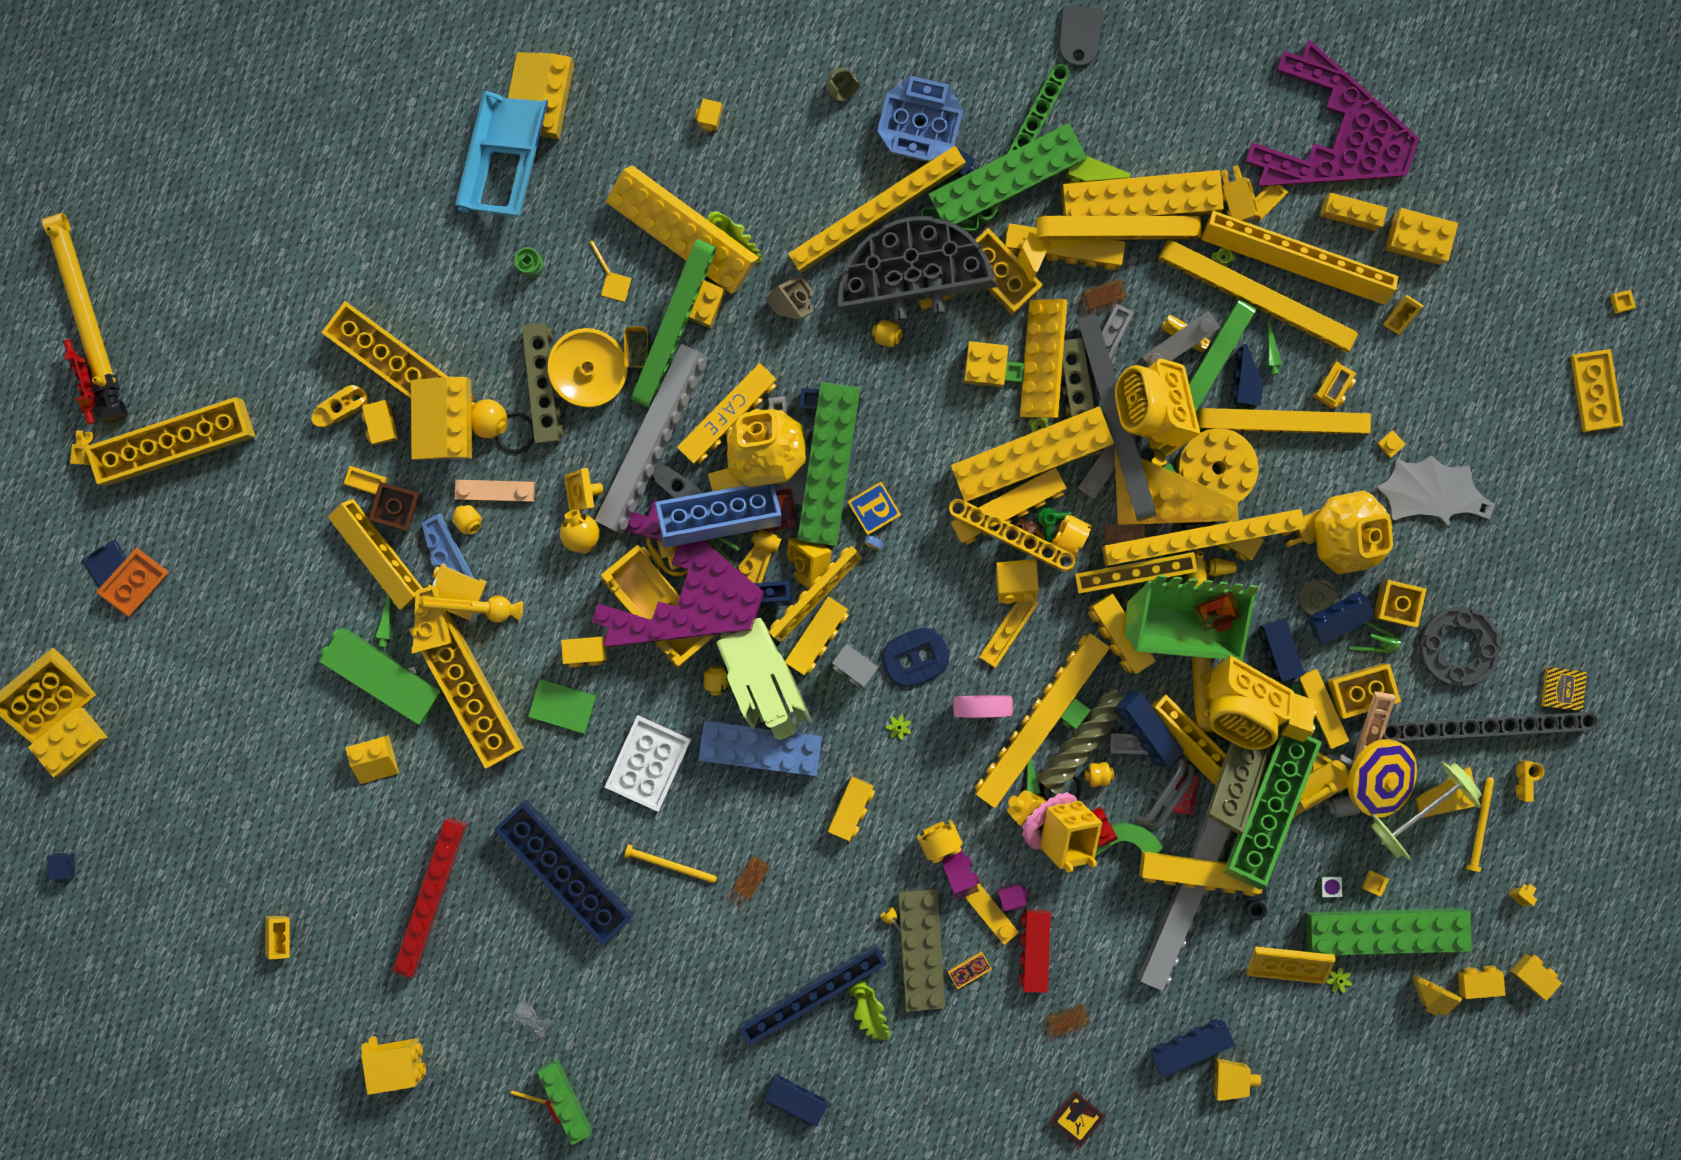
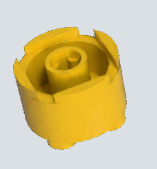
[1051,515,1092,559]
[917,820,963,863]

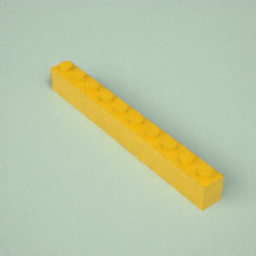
[788,146,966,274]
[1201,211,1398,305]
[1102,509,1305,566]
[974,633,1110,808]

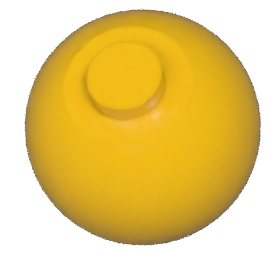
[471,399,507,439]
[560,510,599,554]

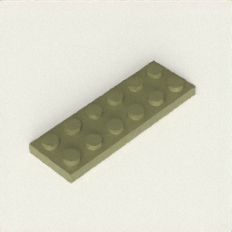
[1206,742,1272,835]
[898,889,945,1012]

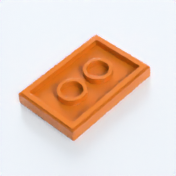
[96,547,169,617]

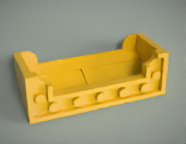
[601,545,715,669]

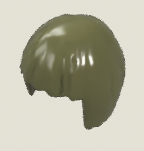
[826,68,860,101]

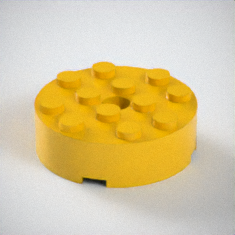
[1175,428,1258,502]

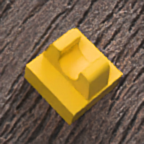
[1508,883,1537,907]

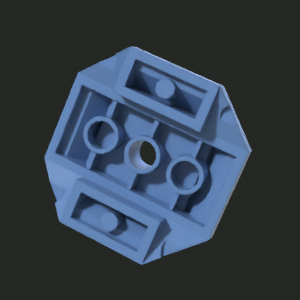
[877,76,963,163]

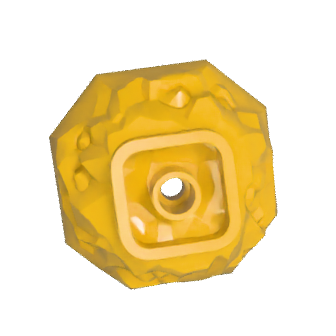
[727,409,806,487]
[1315,490,1393,575]

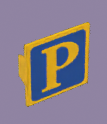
[847,482,901,535]

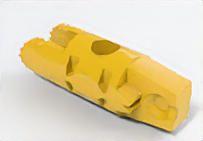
[1161,315,1210,353]

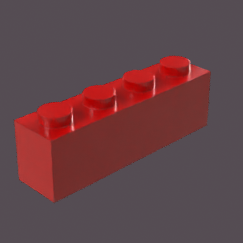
[1019,909,1051,993]

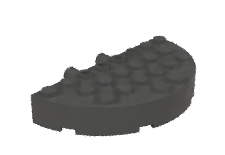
[838,216,998,322]

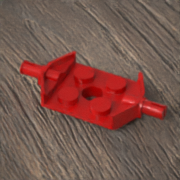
[62,339,97,425]

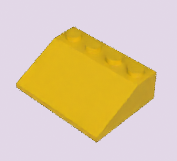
[508,52,575,140]
[411,377,472,460]
[0,647,96,743]

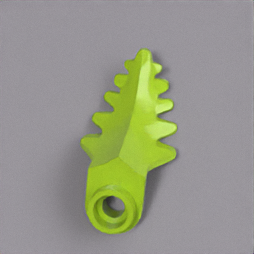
[707,211,762,263]
[849,981,890,1040]

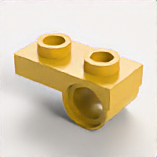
[1516,760,1544,802]

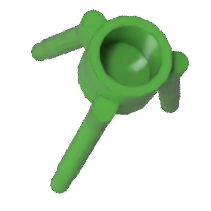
[707,534,745,568]
[1348,621,1401,654]

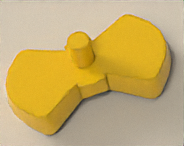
[1149,445,1167,467]

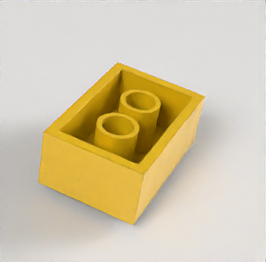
[1385,208,1458,265]
[1327,663,1401,719]
[28,708,108,778]

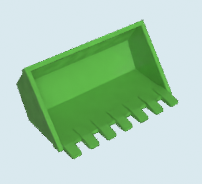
[1124,575,1258,661]

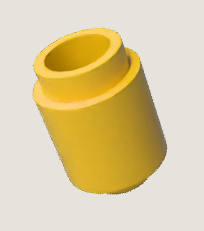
[751,530,781,554]

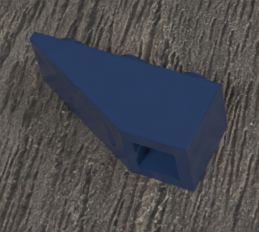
[1231,344,1263,407]

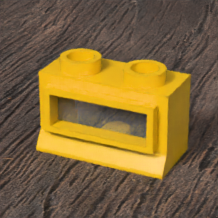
[1313,361,1356,409]

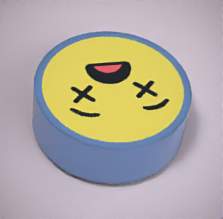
[863,535,884,551]

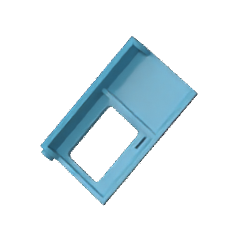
[455,91,548,217]

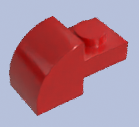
[1091,806,1118,848]

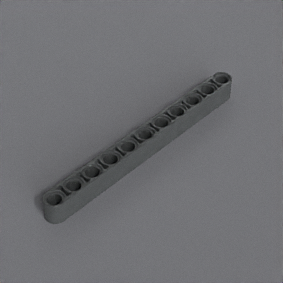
[1077,313,1157,522]
[1382,712,1598,741]

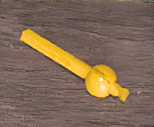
[420,595,523,623]

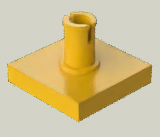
[564,468,603,512]

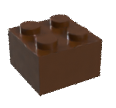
[368,482,421,532]

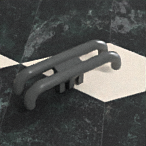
[1135,757,1195,831]

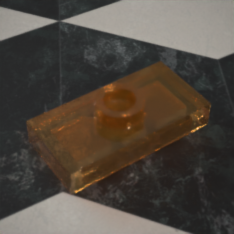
[1083,278,1127,310]
[1104,524,1145,545]
[733,855,771,900]
[1046,1003,1090,1037]

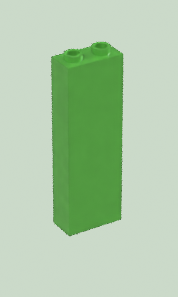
[319,628,443,725]

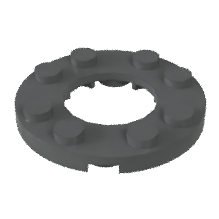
[1420,607,1501,686]

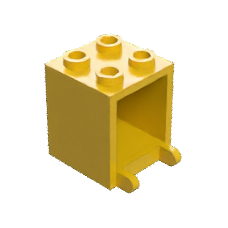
[1040,801,1102,873]
[361,1036,426,1095]

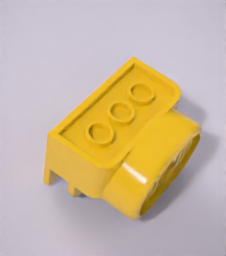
[1115,359,1200,456]
[1200,655,1294,750]

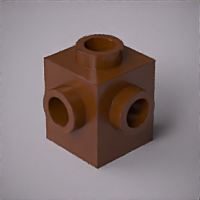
[1009,519,1045,549]

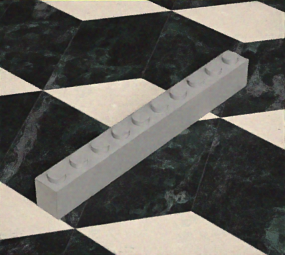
[595,344,708,534]
[1138,816,1232,991]

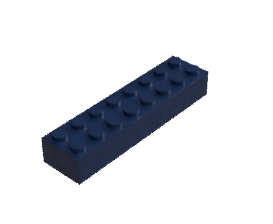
[494,800,634,946]

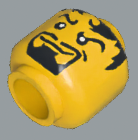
[703,665,729,696]

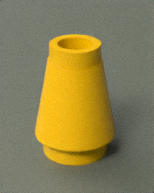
[1206,557,1236,577]

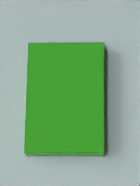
[528,679,597,734]

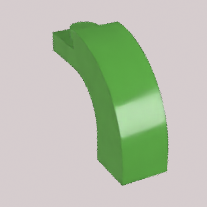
[1096,822,1163,855]

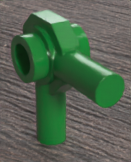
[1037,507,1072,542]

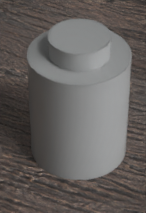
[1328,796,1360,818]

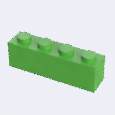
[537,1059,592,1145]

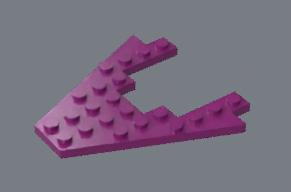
[1245,40,1419,187]
[592,499,764,647]

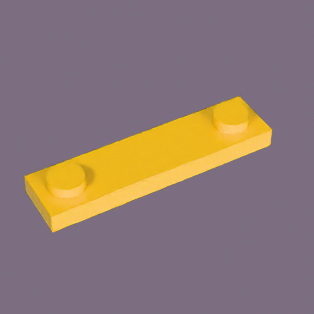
[965,884,1019,945]

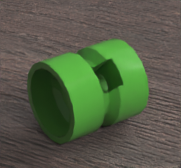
[514,247,544,278]

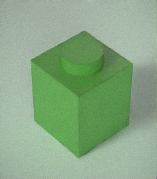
[1060,698,1091,729]

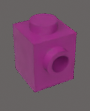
[997,883,1029,911]

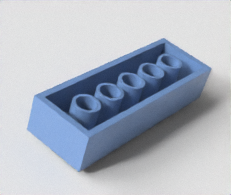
[655,484,782,548]
[699,720,822,776]

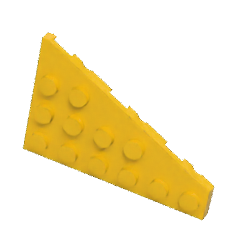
[1114,448,1239,525]

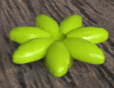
[886,714,911,740]
[1326,967,1352,993]

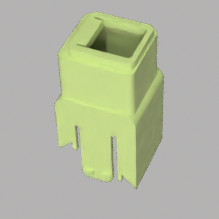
[716,618,813,740]

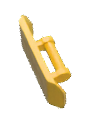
[1293,760,1350,819]

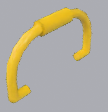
[646,537,689,577]

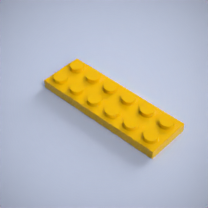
[1020,299,1067,418]
[769,546,862,642]

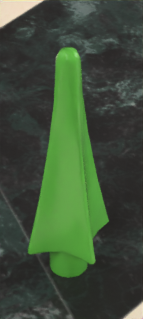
[1266,322,1282,375]
[375,594,392,647]
[1027,758,1041,794]

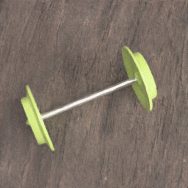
[1371,761,1482,861]

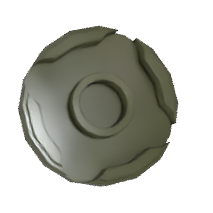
[1298,579,1338,616]

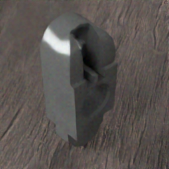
[653,465,703,498]

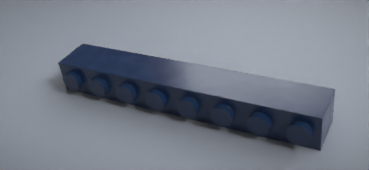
[739,943,887,1046]

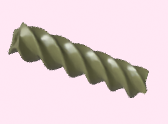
[1036,687,1124,795]

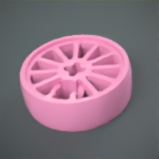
[953,695,1013,718]

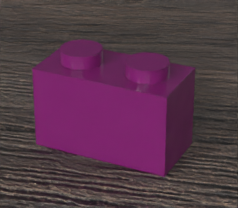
[941,850,980,900]

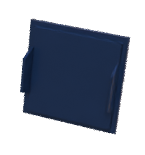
[82,539,127,588]

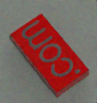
[1173,773,1199,815]

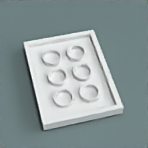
[605,715,691,812]

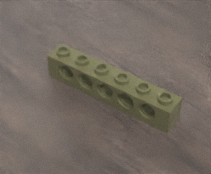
[522,323,564,445]
[1061,338,1102,459]

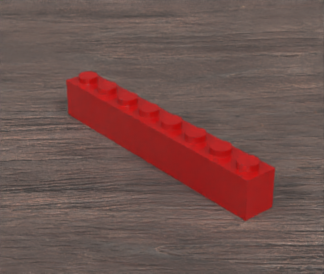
[393,818,468,978]

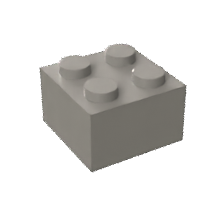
[832,644,878,687]

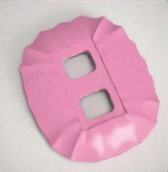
[1022,792,1078,849]

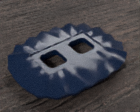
[882,628,949,687]

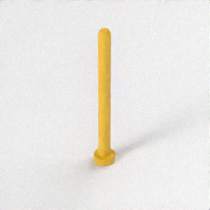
[1466,777,1494,872]
[624,844,717,883]

